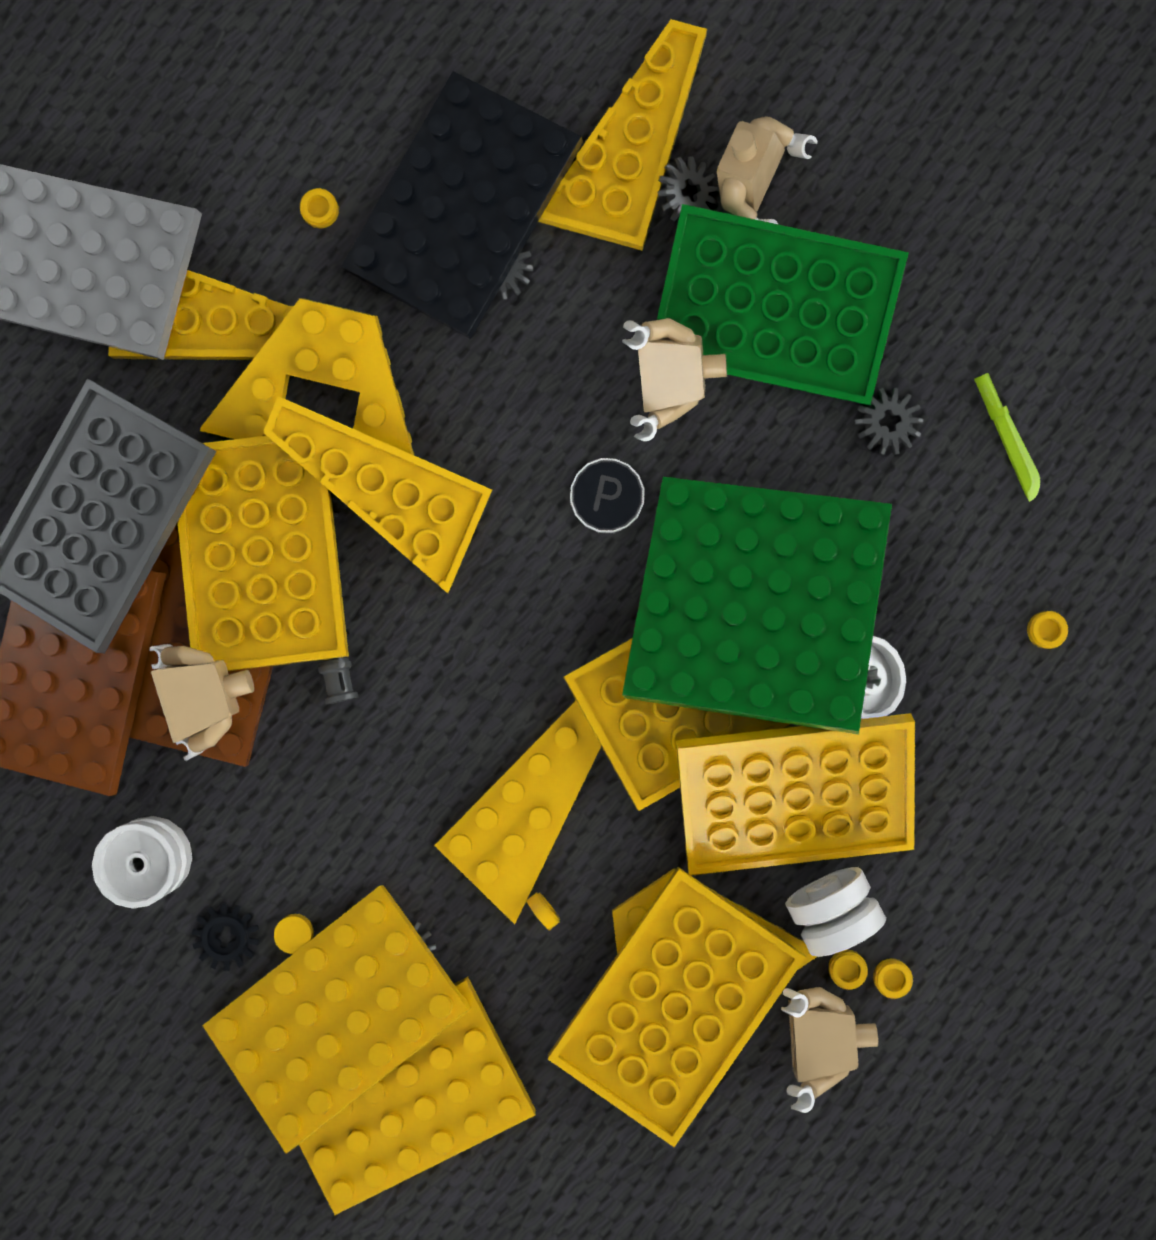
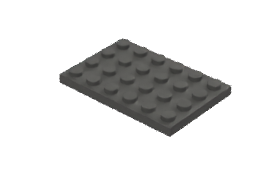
[0,379,216,654]

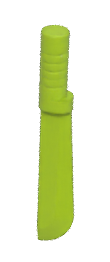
[974,373,1040,502]

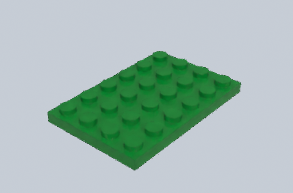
[657,204,909,405]

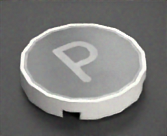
[570,458,644,533]

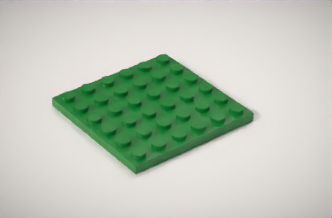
[622,477,892,735]

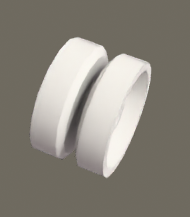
[861,636,906,719]
[92,816,192,909]
[785,867,886,957]

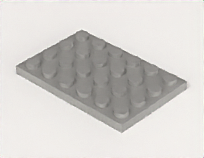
[0,164,202,360]

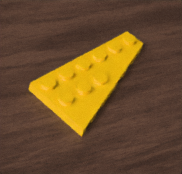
[538,19,707,251]
[109,270,293,360]
[263,396,492,593]
[434,700,601,924]

